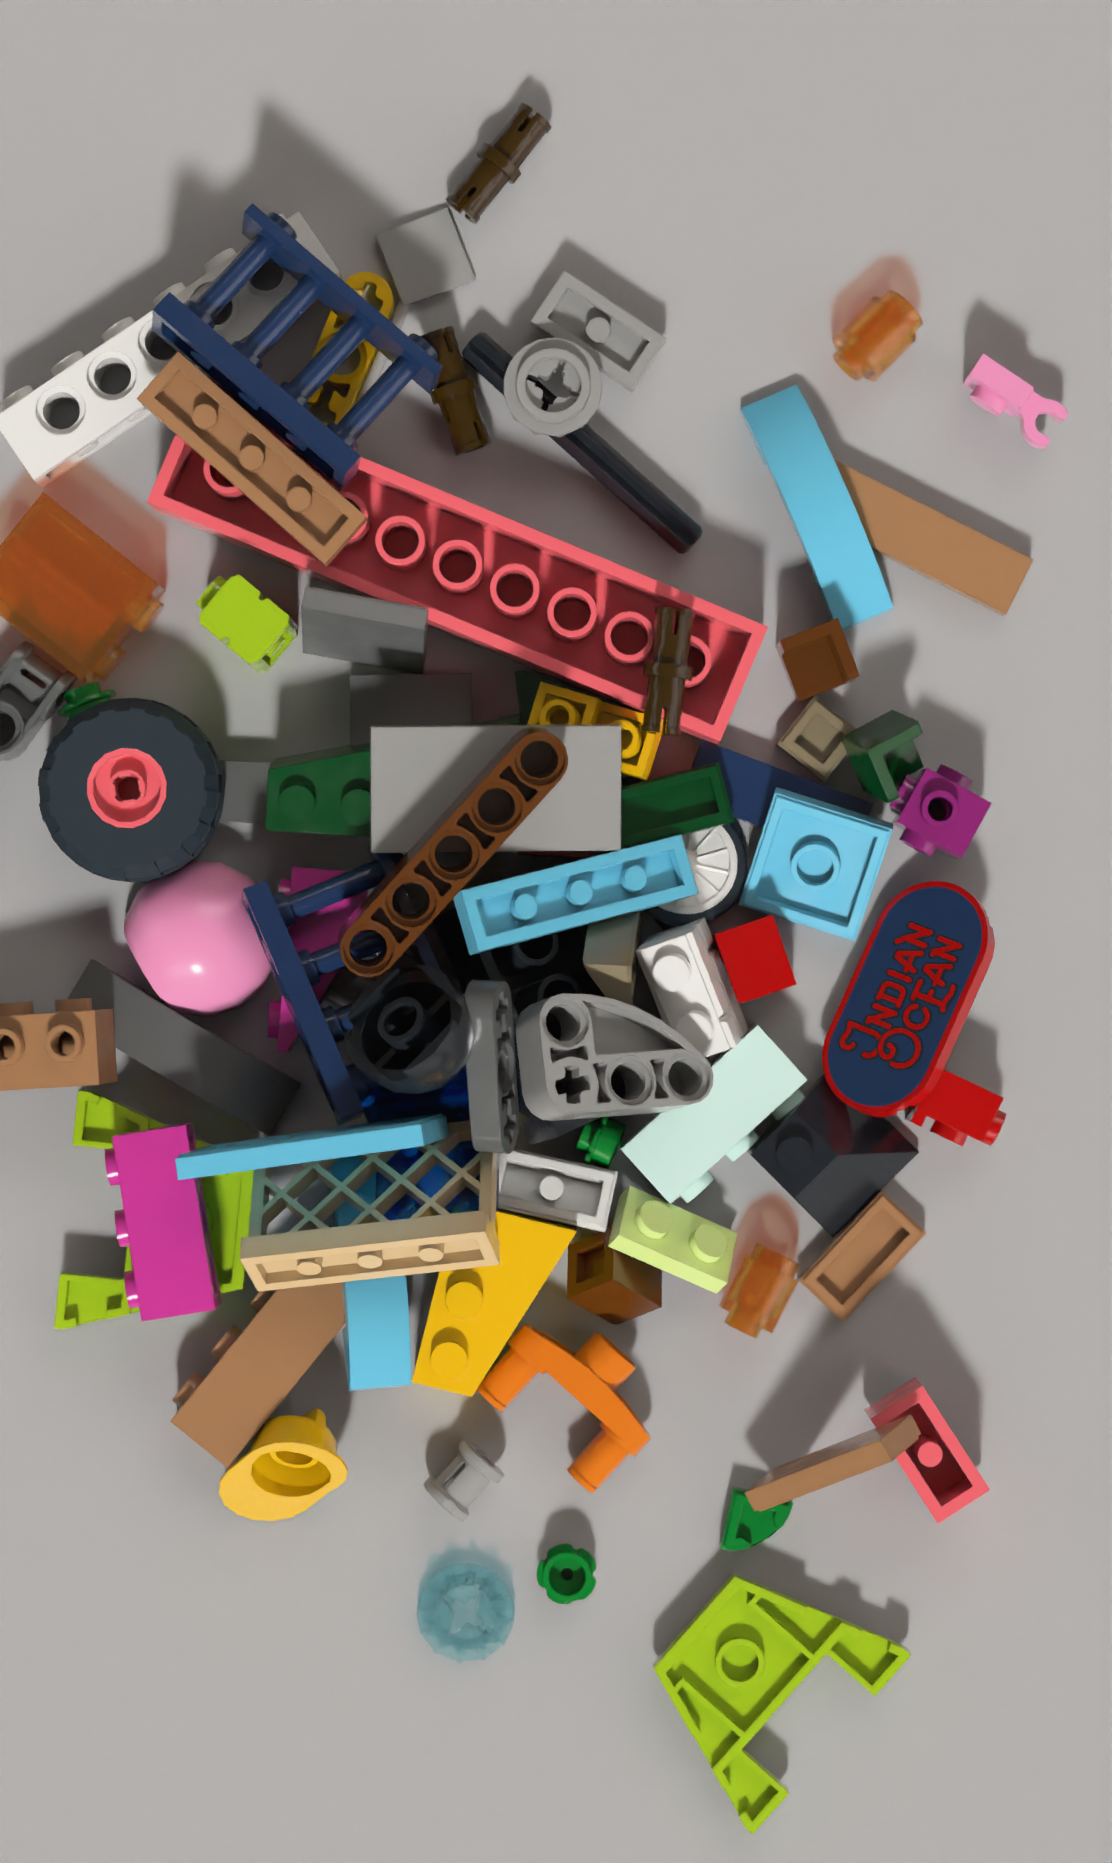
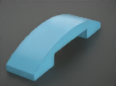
[740,384,894,630]
[326,1156,411,1391]

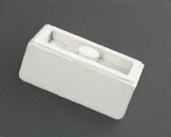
[496,1149,618,1232]

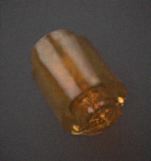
[832,290,923,381]
[718,1243,800,1339]

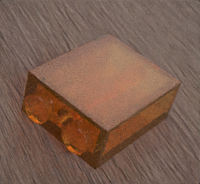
[0,492,165,684]

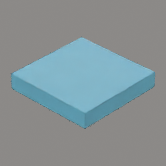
[739,787,893,941]

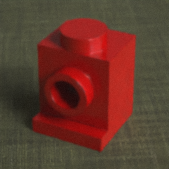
[905,1070,1006,1147]

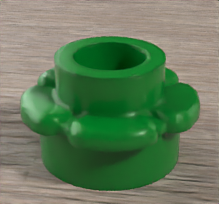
[58,682,116,721]
[576,1116,627,1169]
[536,1543,596,1605]

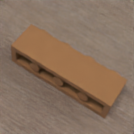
[170,1225,345,1468]

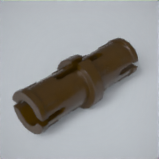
[446,103,552,224]
[420,326,492,456]
[640,607,695,736]

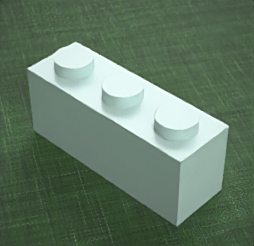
[620,1024,807,1204]

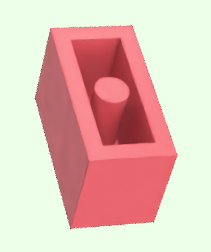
[864,1377,990,1523]

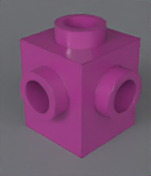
[889,764,992,859]

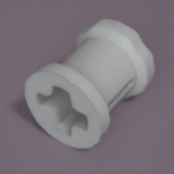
[423,1438,504,1521]

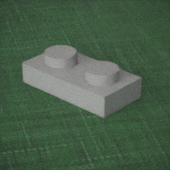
[530,270,666,393]

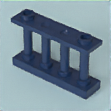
[152,203,443,491]
[242,840,467,1126]

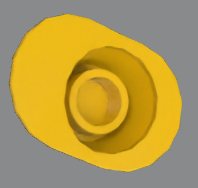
[219,1408,348,1521]

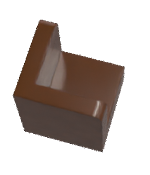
[776,618,860,703]
[567,1226,662,1325]

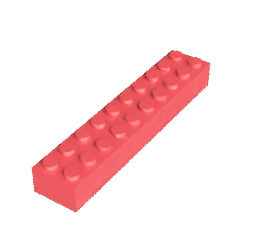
[147,407,768,745]

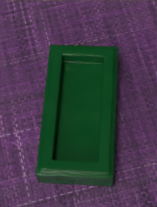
[614,762,734,851]

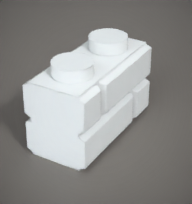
[636,917,749,1057]

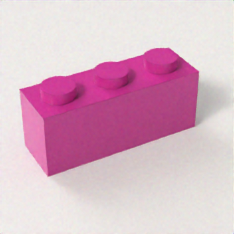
[105,1122,221,1322]

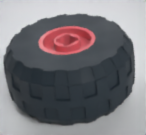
[37,698,225,882]

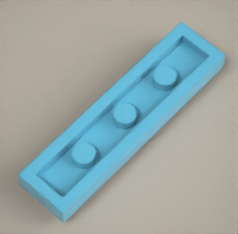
[453,835,699,955]

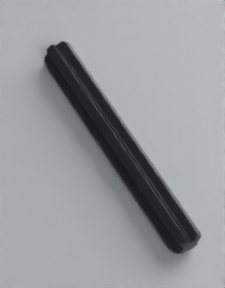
[462,332,703,554]

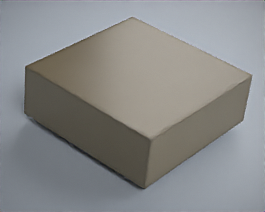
[776,696,856,782]

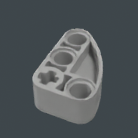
[516,993,713,1121]

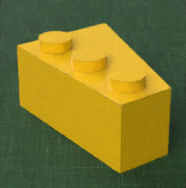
[412,1197,577,1397]

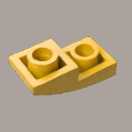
[527,682,663,780]

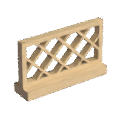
[240,1120,500,1292]

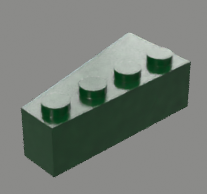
[265,713,521,837]

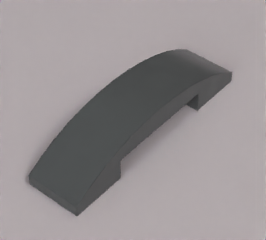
[68,959,301,1136]

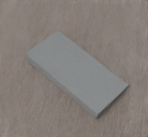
[370,724,621,853]

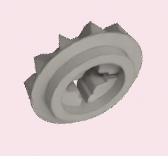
[504,338,602,438]

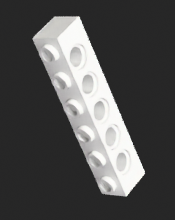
[0,211,342,488]

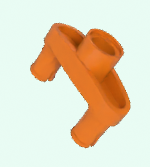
[477,1324,651,1494]

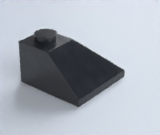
[747,1074,919,1237]

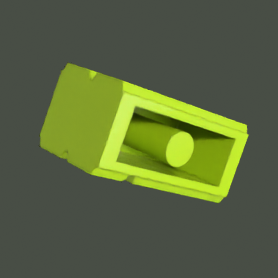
[196,574,298,674]

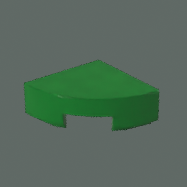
[719,1487,793,1551]

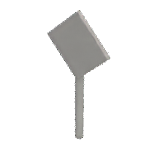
[356,208,476,402]

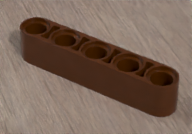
[337,727,568,977]

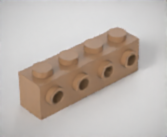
[0,998,118,1091]

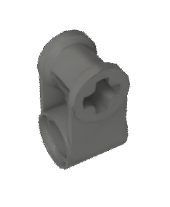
[0,641,77,761]

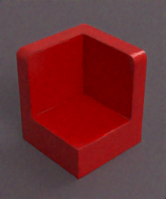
[712,914,797,1003]

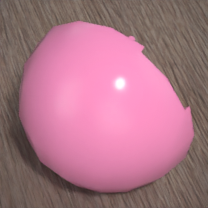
[124,861,271,1017]

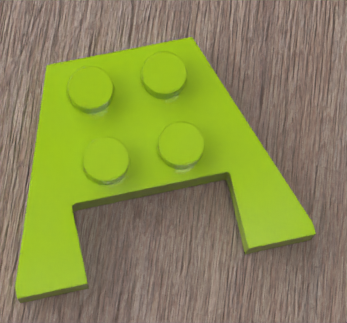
[54,1090,254,1329]
[653,1573,911,1835]

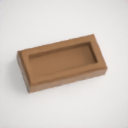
[797,1191,926,1322]

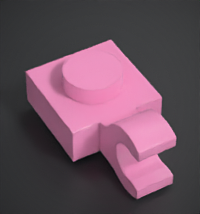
[963,353,1068,449]

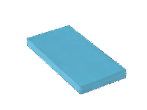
[175,1113,449,1180]

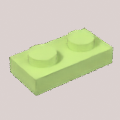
[608,1186,737,1294]

